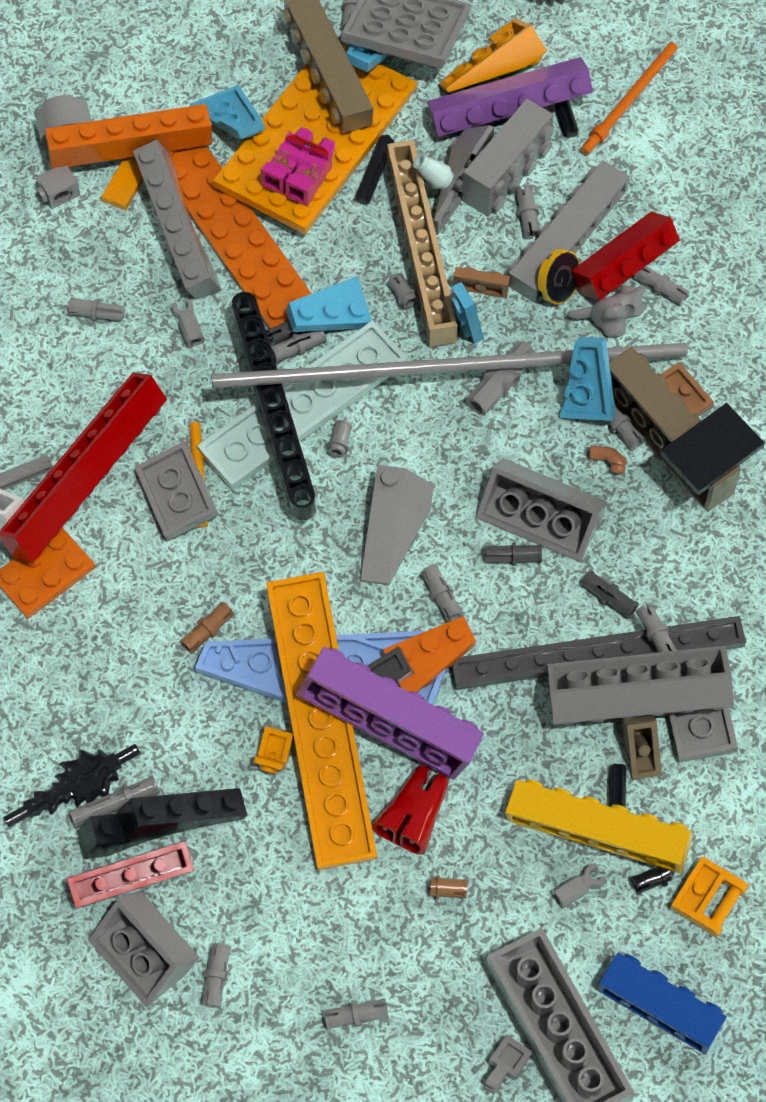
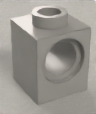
[36,165,81,209]

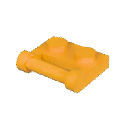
[670,856,749,937]

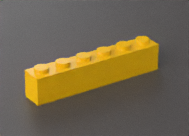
[505,779,692,874]

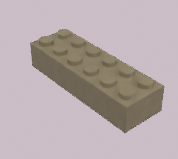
[609,347,741,512]

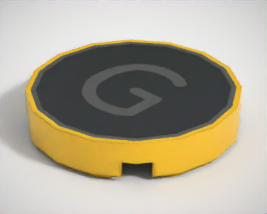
[537,248,580,305]

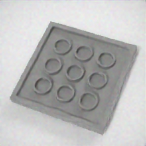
[341,0,471,69]

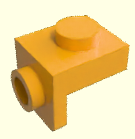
[253,725,294,773]

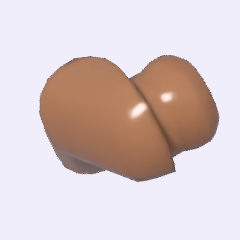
[589,445,627,474]

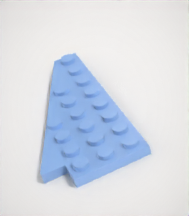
[195,631,447,705]

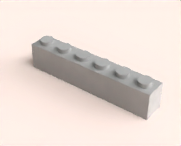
[507,160,630,303]

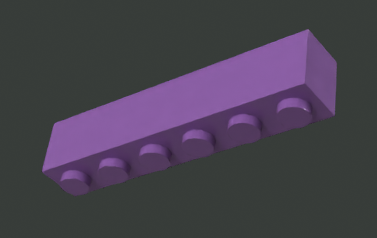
[427,57,593,137]

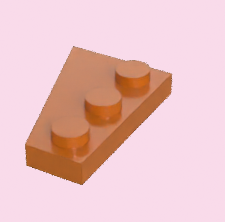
[383,616,476,693]

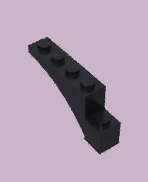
[77,788,248,859]

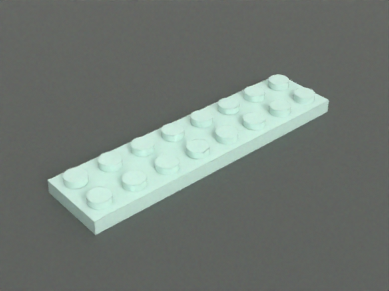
[197,320,408,490]

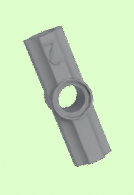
[466,341,536,415]

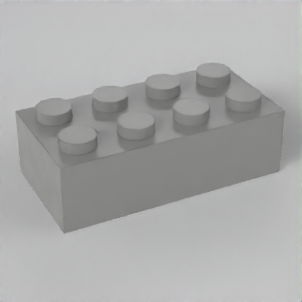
[462,99,554,217]

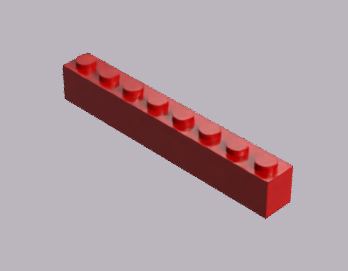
[0,372,167,562]

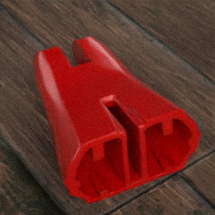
[371,764,450,855]

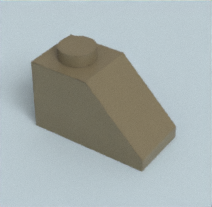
[620,715,662,780]

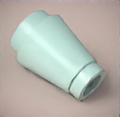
[413,154,454,190]

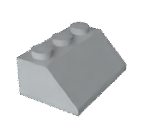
[88,890,199,1007]

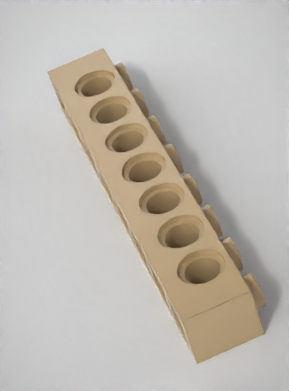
[387,140,457,347]

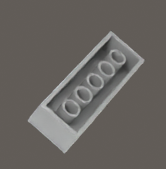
[547,646,734,725]
[486,928,634,1102]

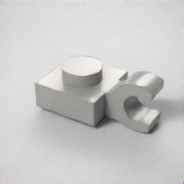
[484,1034,533,1095]

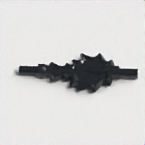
[3,744,141,827]

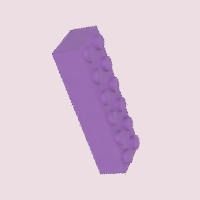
[296,647,484,780]

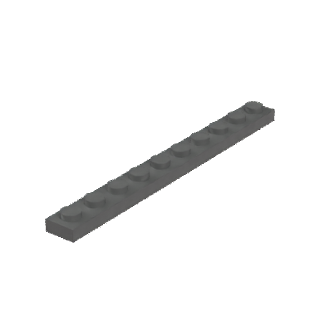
[452,616,746,690]

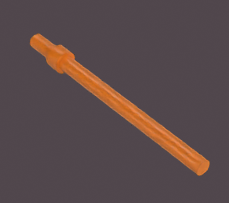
[580,42,678,156]

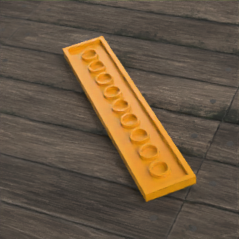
[266,571,378,870]

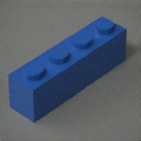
[597,952,727,1055]

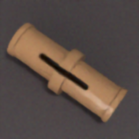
[180,602,234,654]

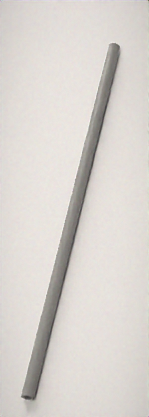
[211,343,688,388]

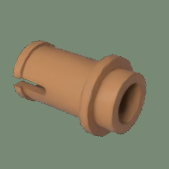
[429,875,468,900]

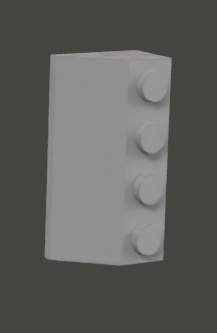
[475,458,607,562]

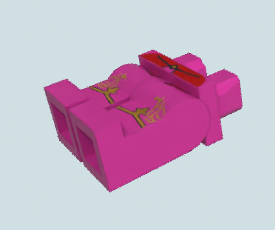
[261,127,335,207]

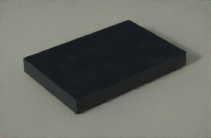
[660,403,765,495]

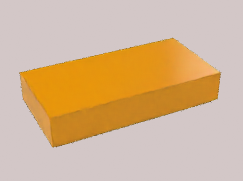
[101,157,144,211]

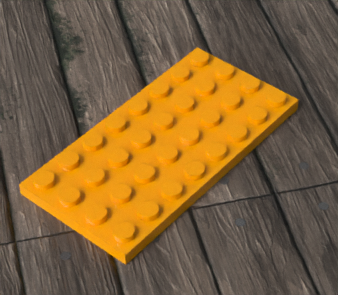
[213,44,418,235]

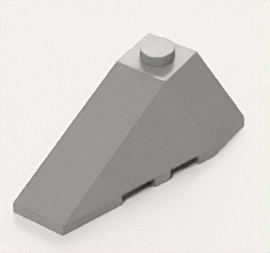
[434,125,494,235]
[360,465,434,585]

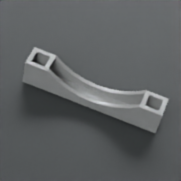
[133,139,221,300]

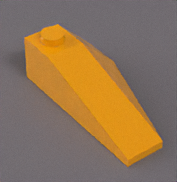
[439,18,547,93]

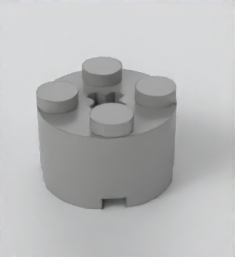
[34,95,91,148]

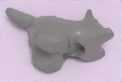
[567,284,647,337]

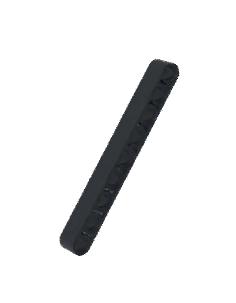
[232,292,316,521]

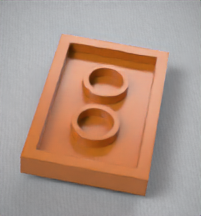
[0,527,96,620]

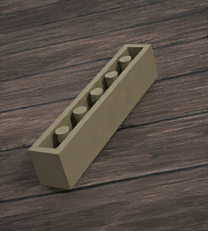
[281,0,373,134]

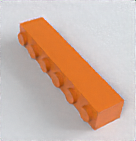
[45,104,212,169]

